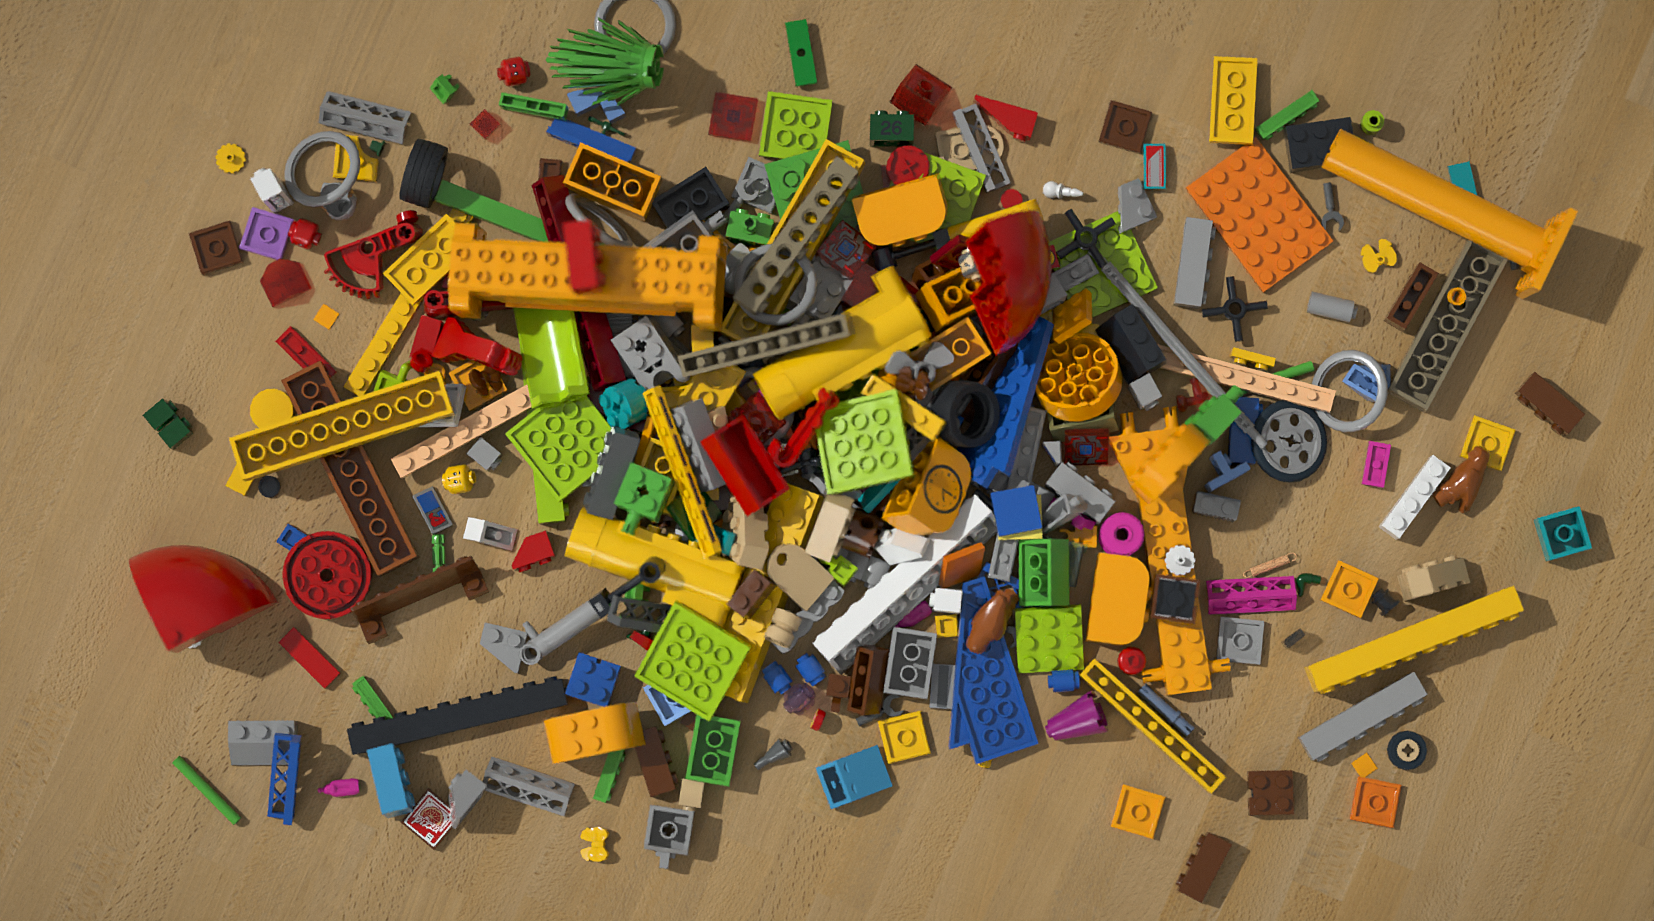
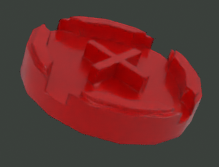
[886,145,930,185]

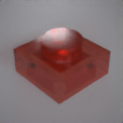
[470,109,500,140]

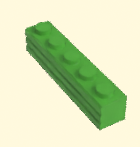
[1255,90,1319,141]
[499,92,569,121]
[352,676,393,720]
[593,749,626,803]

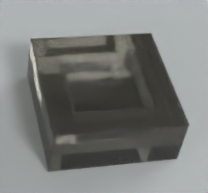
[1281,628,1305,649]

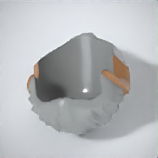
[320,182,357,220]

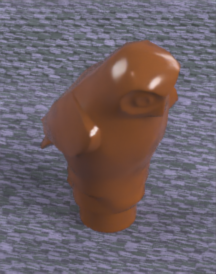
[1432,446,1490,514]
[966,589,1019,654]

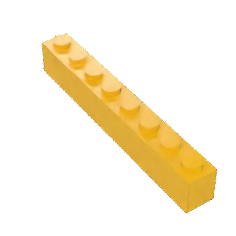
[1079,659,1226,794]

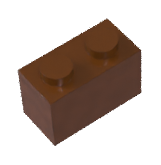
[727,569,777,620]

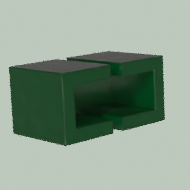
[143,398,194,450]

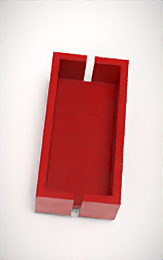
[700,414,790,516]

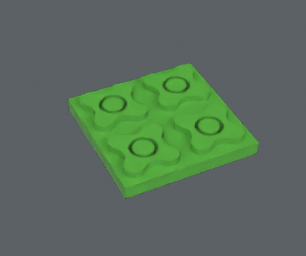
[764,140,863,238]

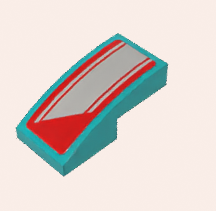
[1143,143,1166,189]

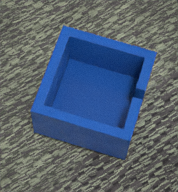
[565,652,622,707]

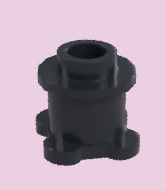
[1371,588,1400,616]

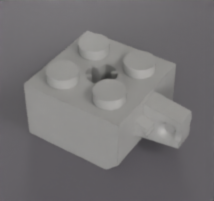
[644,805,695,869]

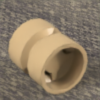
[764,608,802,648]

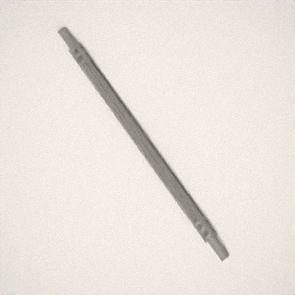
[1088,252,1268,449]

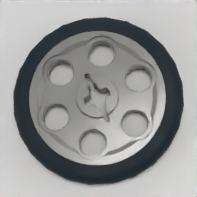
[1251,400,1327,483]

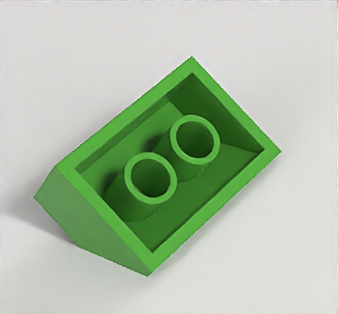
[1019,539,1069,606]

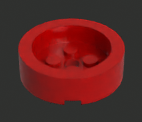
[282,531,372,619]

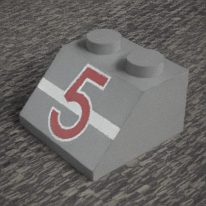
[448,770,487,830]

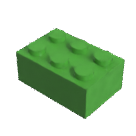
[685,715,741,786]

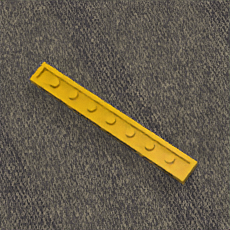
[643,385,722,558]

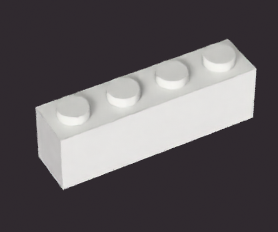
[250,168,294,213]
[1379,455,1450,540]

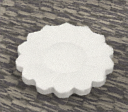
[1165,545,1195,575]

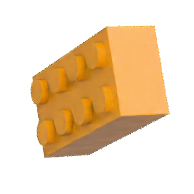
[908,316,992,394]

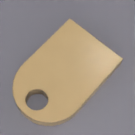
[935,125,1004,170]
[767,543,834,611]

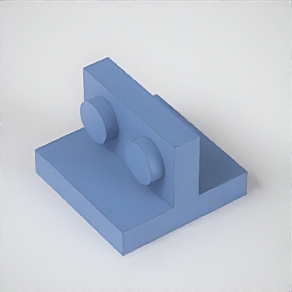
[1204,451,1250,493]

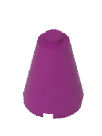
[1045,691,1109,741]

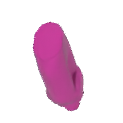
[894,600,932,628]
[318,778,360,797]

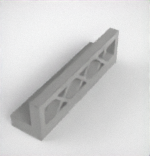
[319,91,411,144]
[952,104,1011,194]
[483,757,575,816]

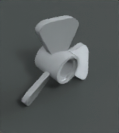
[885,342,954,407]

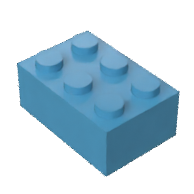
[367,743,416,818]

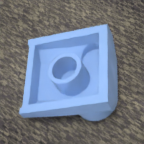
[643,685,691,726]

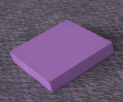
[239,207,294,261]

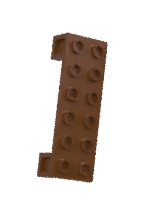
[350,556,489,644]

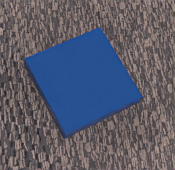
[990,485,1042,537]

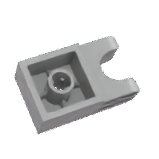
[611,315,690,391]

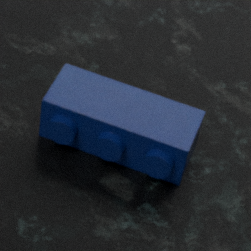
[1228,397,1263,465]

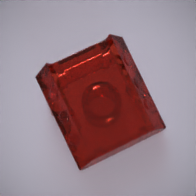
[728,391,787,445]

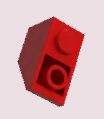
[511,530,555,573]

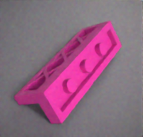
[1206,576,1297,615]

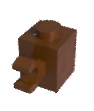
[912,260,951,290]
[826,673,851,713]

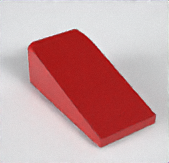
[409,315,444,358]

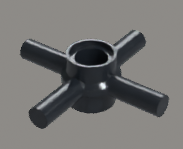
[1056,209,1116,268]
[1202,276,1268,342]
[778,447,822,475]

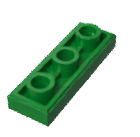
[785,19,817,87]

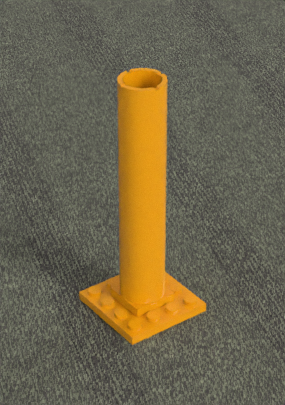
[1322,129,1578,299]

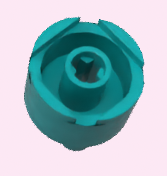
[599,379,649,429]

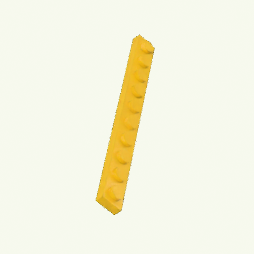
[343,209,474,396]

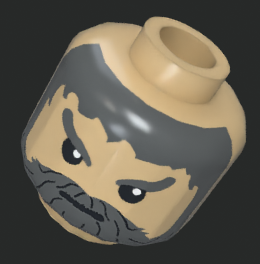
[958,249,982,281]

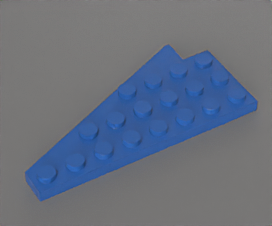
[956,316,1054,488]
[948,576,1039,764]

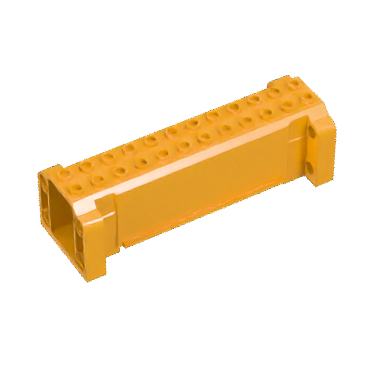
[448,223,728,332]

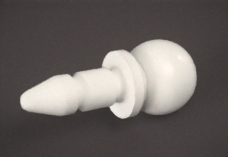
[1043,181,1083,199]

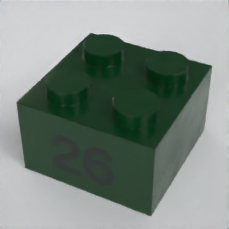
[870,110,914,147]

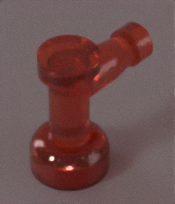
[1176,378,1209,413]

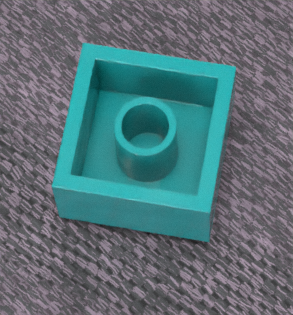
[1533,506,1592,561]

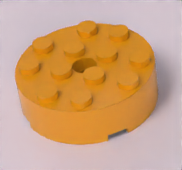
[1035,333,1122,421]
[1129,422,1210,504]

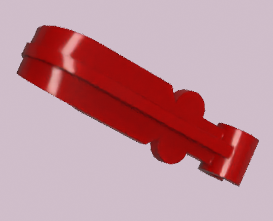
[768,387,839,467]

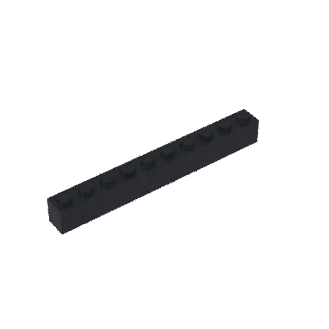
[347,676,568,755]

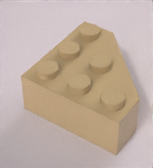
[721,492,769,570]
[805,494,855,562]
[1397,555,1470,601]

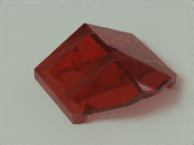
[260,259,312,308]

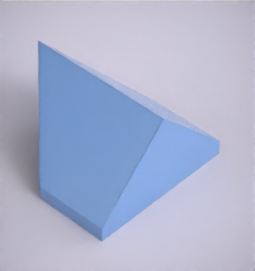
[1342,363,1390,402]

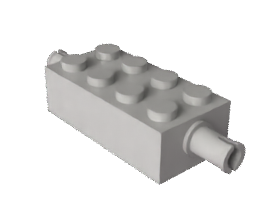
[643,210,728,252]
[786,224,871,328]

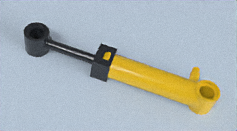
[871,199,1043,273]

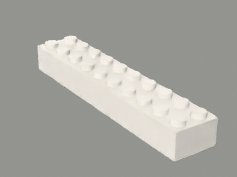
[813,495,998,675]

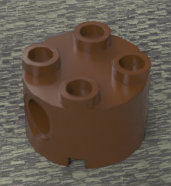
[841,507,885,559]

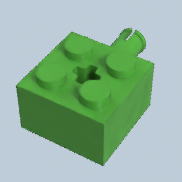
[725,208,774,247]
[1184,385,1244,446]
[614,463,675,536]

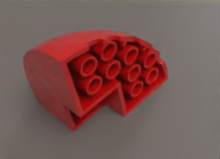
[966,210,1052,355]
[129,545,279,653]

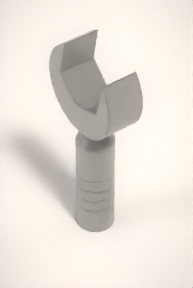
[723,178,760,221]

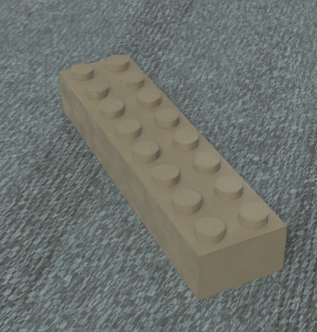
[1388,239,1508,412]

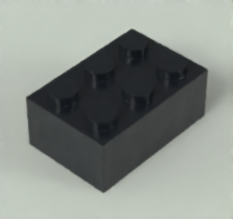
[1283,117,1353,173]
[652,167,730,228]

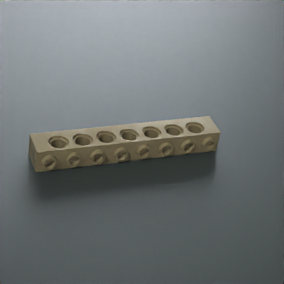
[733,156,859,316]
[677,312,856,377]

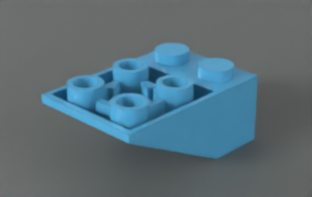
[816,745,893,809]

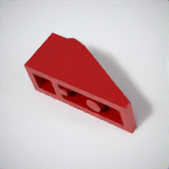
[974,94,1038,142]

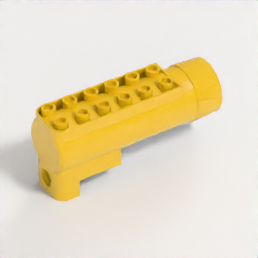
[753,266,932,420]
[565,507,746,628]

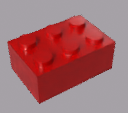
[563,220,607,296]

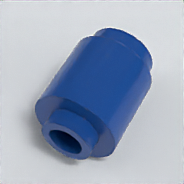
[796,653,826,686]
[762,661,793,695]
[1048,669,1080,693]

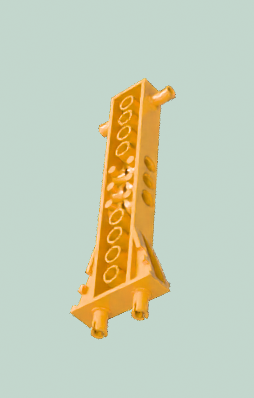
[1107,406,1231,696]

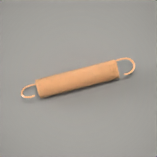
[1243,553,1297,578]

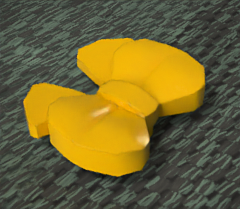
[1360,239,1397,273]
[580,827,609,862]

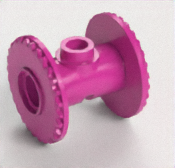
[1098,512,1144,556]

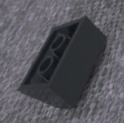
[1095,304,1167,386]

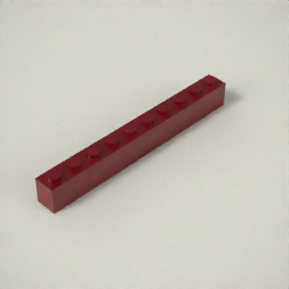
[531,175,626,390]

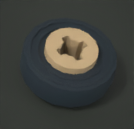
[1387,731,1427,770]

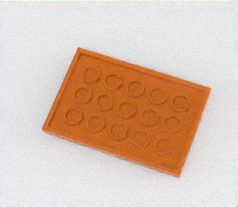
[1185,137,1333,293]

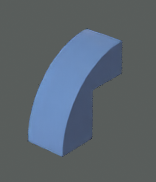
[567,90,626,124]

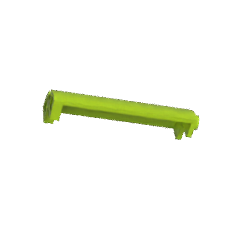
[513,308,589,409]

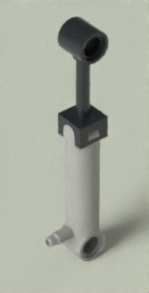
[520,556,666,665]

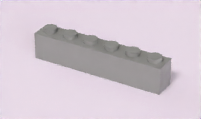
[1298,672,1427,762]

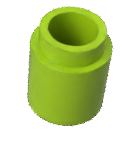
[1360,110,1384,135]

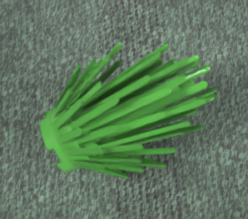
[546,17,664,106]

